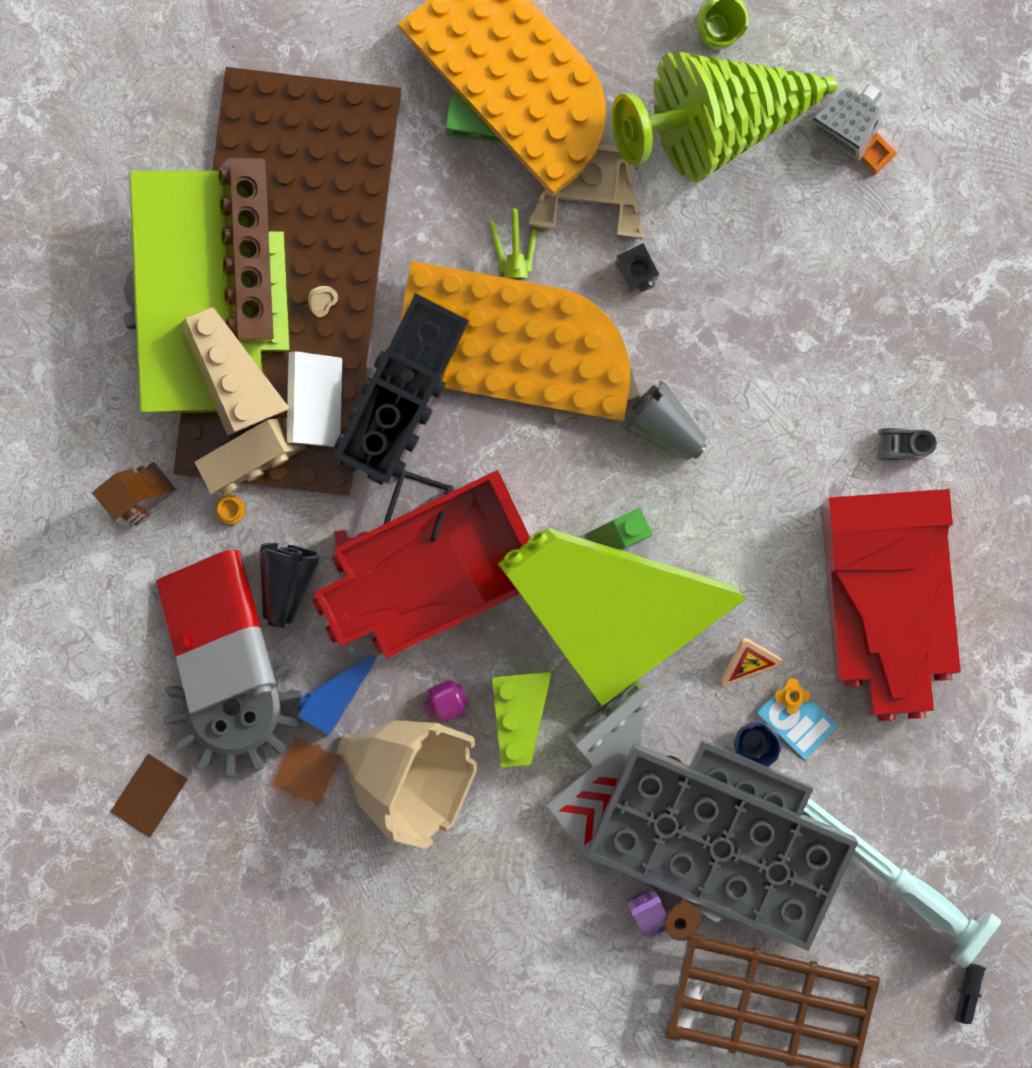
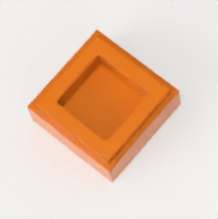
[860,132,898,175]

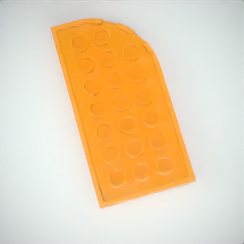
[398,0,606,196]
[400,260,630,421]

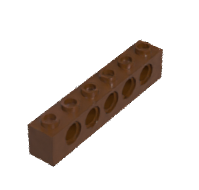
[218,158,274,343]

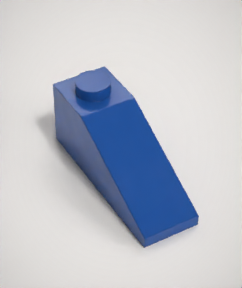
[297,655,377,735]

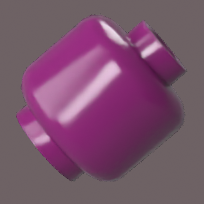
[422,680,469,724]

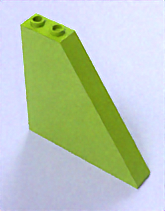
[498,528,746,706]

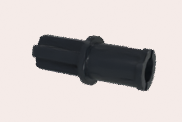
[955,963,986,1024]

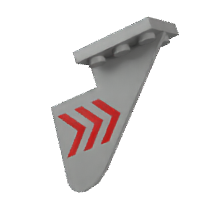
[547,680,652,873]

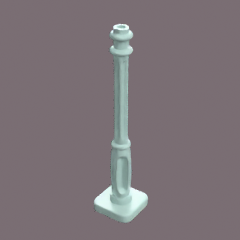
[803,798,1001,968]

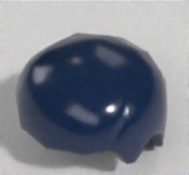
[734,722,781,767]

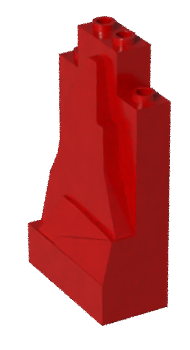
[312,470,530,658]
[821,489,961,721]

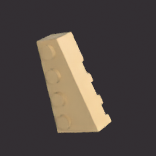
[179,307,290,435]

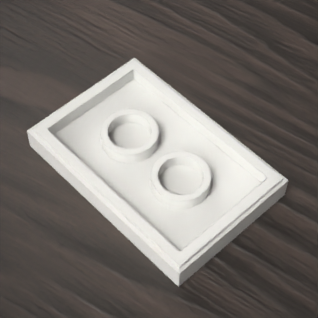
[287,351,342,448]

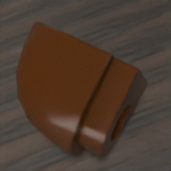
[665,899,703,941]

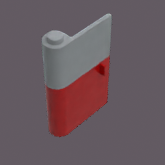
[156,550,276,714]

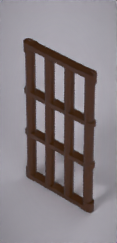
[665,933,880,1068]

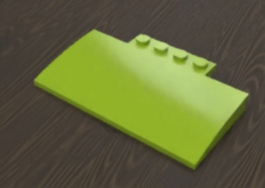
[129,170,289,413]

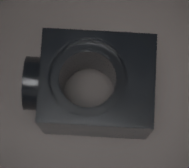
[616,243,659,293]

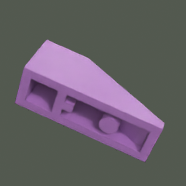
[626,887,667,937]

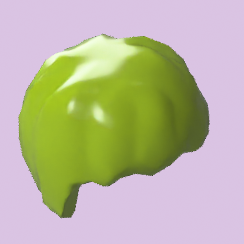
[695,0,749,50]

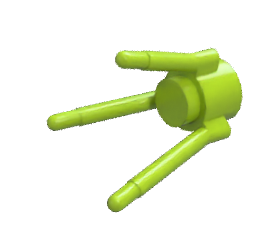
[489,208,538,280]

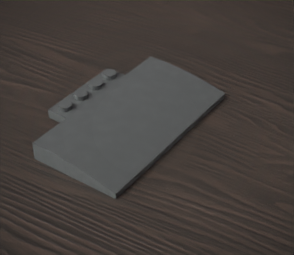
[586,739,858,951]

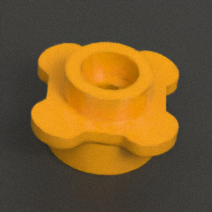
[774,678,810,714]

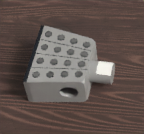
[813,84,882,161]

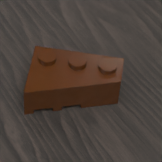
[92,462,176,527]

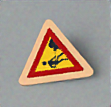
[720,638,783,686]

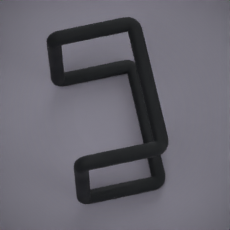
[384,469,454,542]

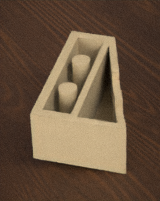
[195,417,307,495]

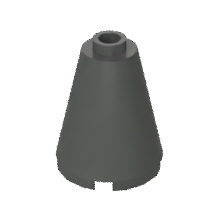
[623,381,707,460]

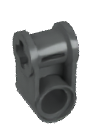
[878,428,937,460]

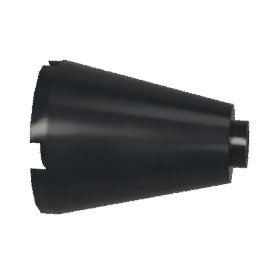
[260,543,320,628]

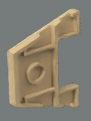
[529,144,644,240]

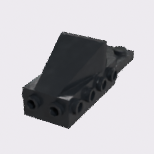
[334,293,470,485]

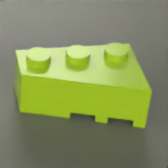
[492,671,552,768]

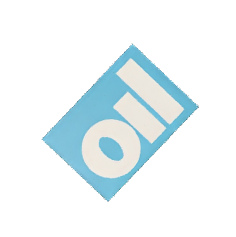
[757,683,838,760]

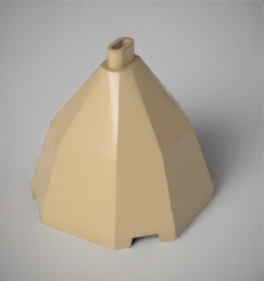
[336,720,477,849]

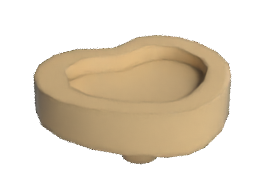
[308,286,338,317]

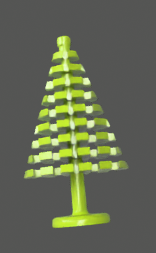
[611,51,837,183]

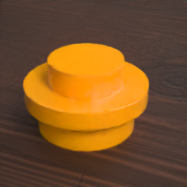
[215,495,246,525]

